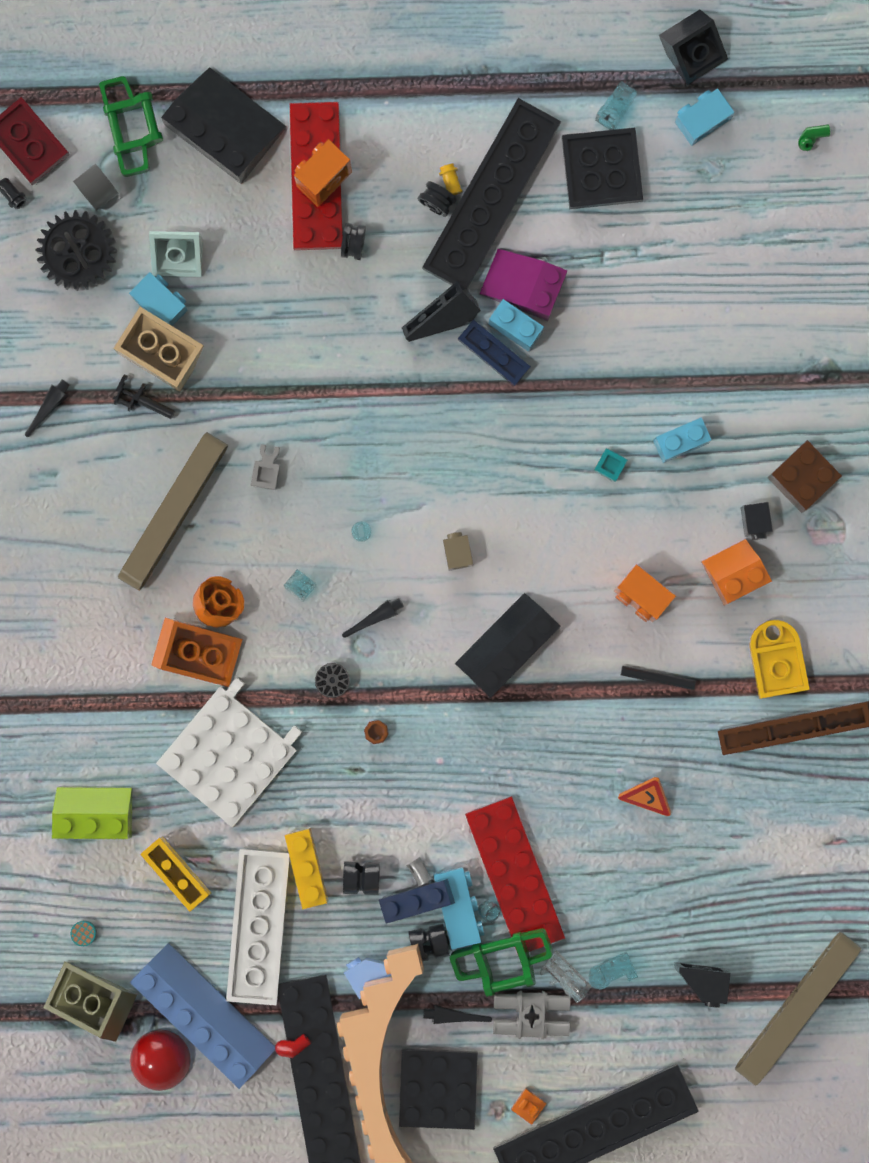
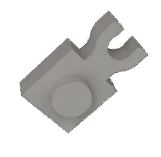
[251,444,280,490]

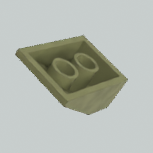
[43,961,137,1042]

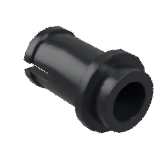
[0,178,27,210]

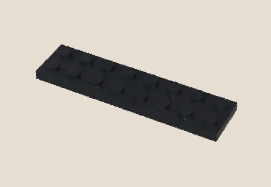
[422,98,561,290]
[278,974,361,1163]
[493,1063,699,1163]

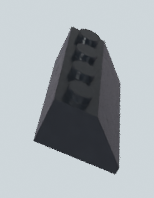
[455,593,561,698]

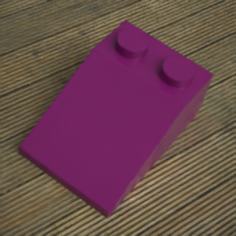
[479,249,568,321]

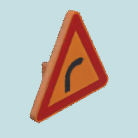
[618,777,671,816]

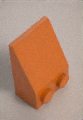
[151,617,243,687]

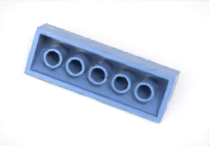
[130,943,275,1089]

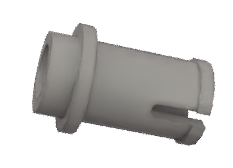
[406,858,434,888]

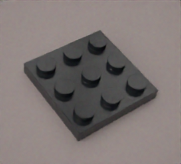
[561,127,643,210]
[399,1049,478,1130]

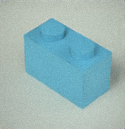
[675,88,735,146]
[129,272,188,326]
[488,299,544,352]
[653,417,711,463]

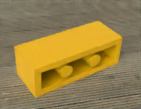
[284,828,328,910]
[140,836,212,912]

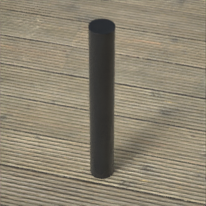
[620,666,696,690]

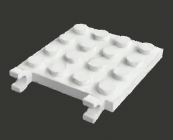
[156,678,303,828]

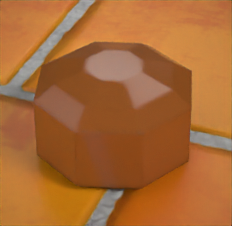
[364,720,389,744]

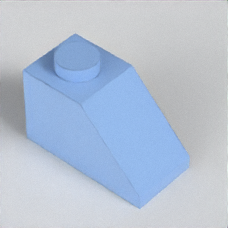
[344,957,391,999]

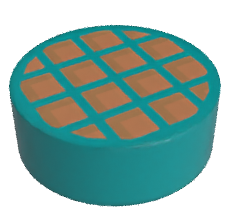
[70,920,97,946]

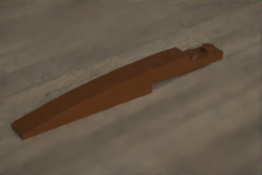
[718,701,869,755]

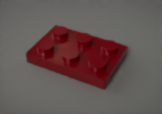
[0,97,70,185]

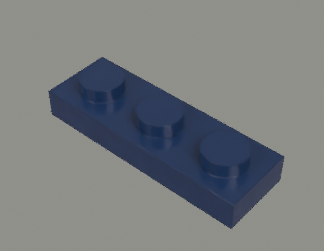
[458,320,531,387]
[379,879,455,924]

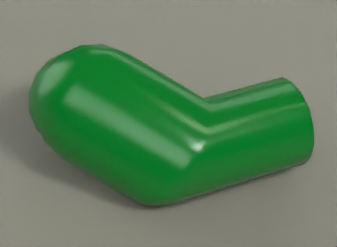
[798,124,830,151]

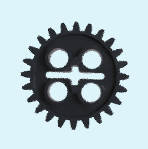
[35,210,117,291]

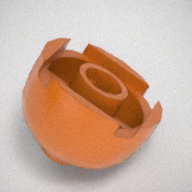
[193,576,244,628]

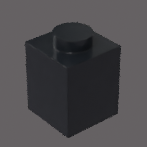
[740,502,773,540]

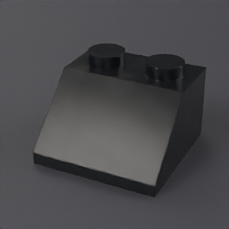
[659,9,728,85]
[674,962,731,1008]

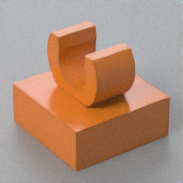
[511,1088,546,1125]

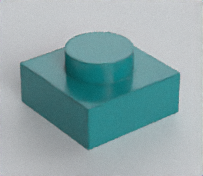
[594,448,628,482]

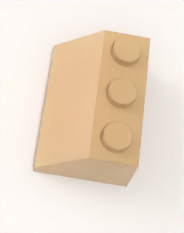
[113,307,204,392]

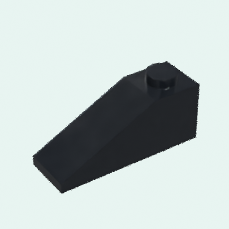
[402,281,481,342]

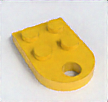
[749,620,810,699]

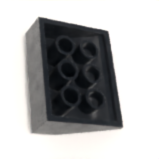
[161,67,287,184]

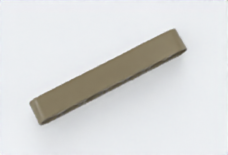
[118,432,228,591]
[735,932,861,1086]

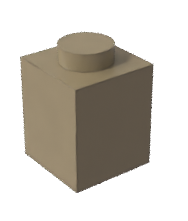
[443,532,473,571]

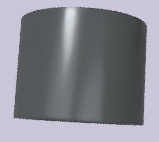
[73,164,119,211]

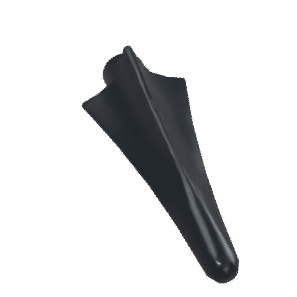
[25,379,70,437]
[342,598,404,638]
[423,1004,492,1024]

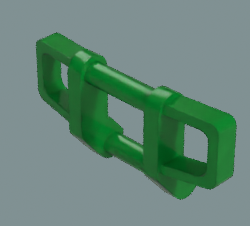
[99,76,163,177]
[450,928,553,997]

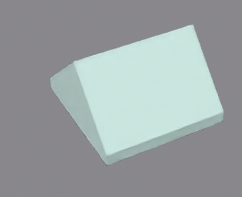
[149,231,203,277]

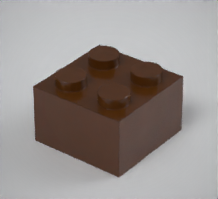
[767,440,842,513]

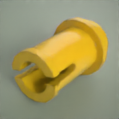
[439,163,463,196]

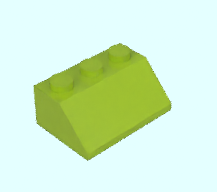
[52,787,132,839]

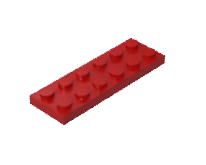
[290,102,343,250]
[465,796,565,954]

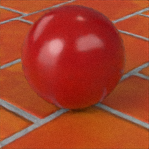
[130,1029,190,1091]

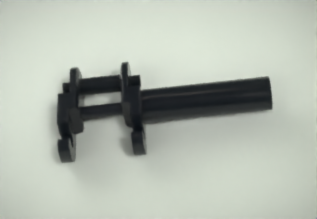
[113,374,175,419]

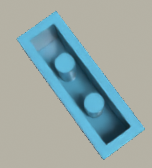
[434,867,485,950]

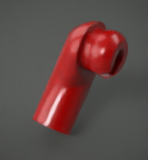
[275,1034,311,1058]

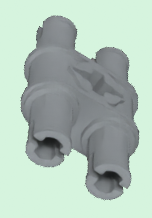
[493,991,570,1039]

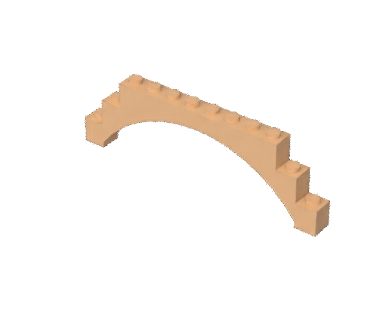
[337,944,424,1163]

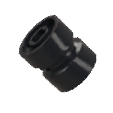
[343,861,380,895]
[408,924,450,962]

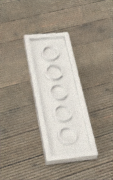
[226,849,290,1005]

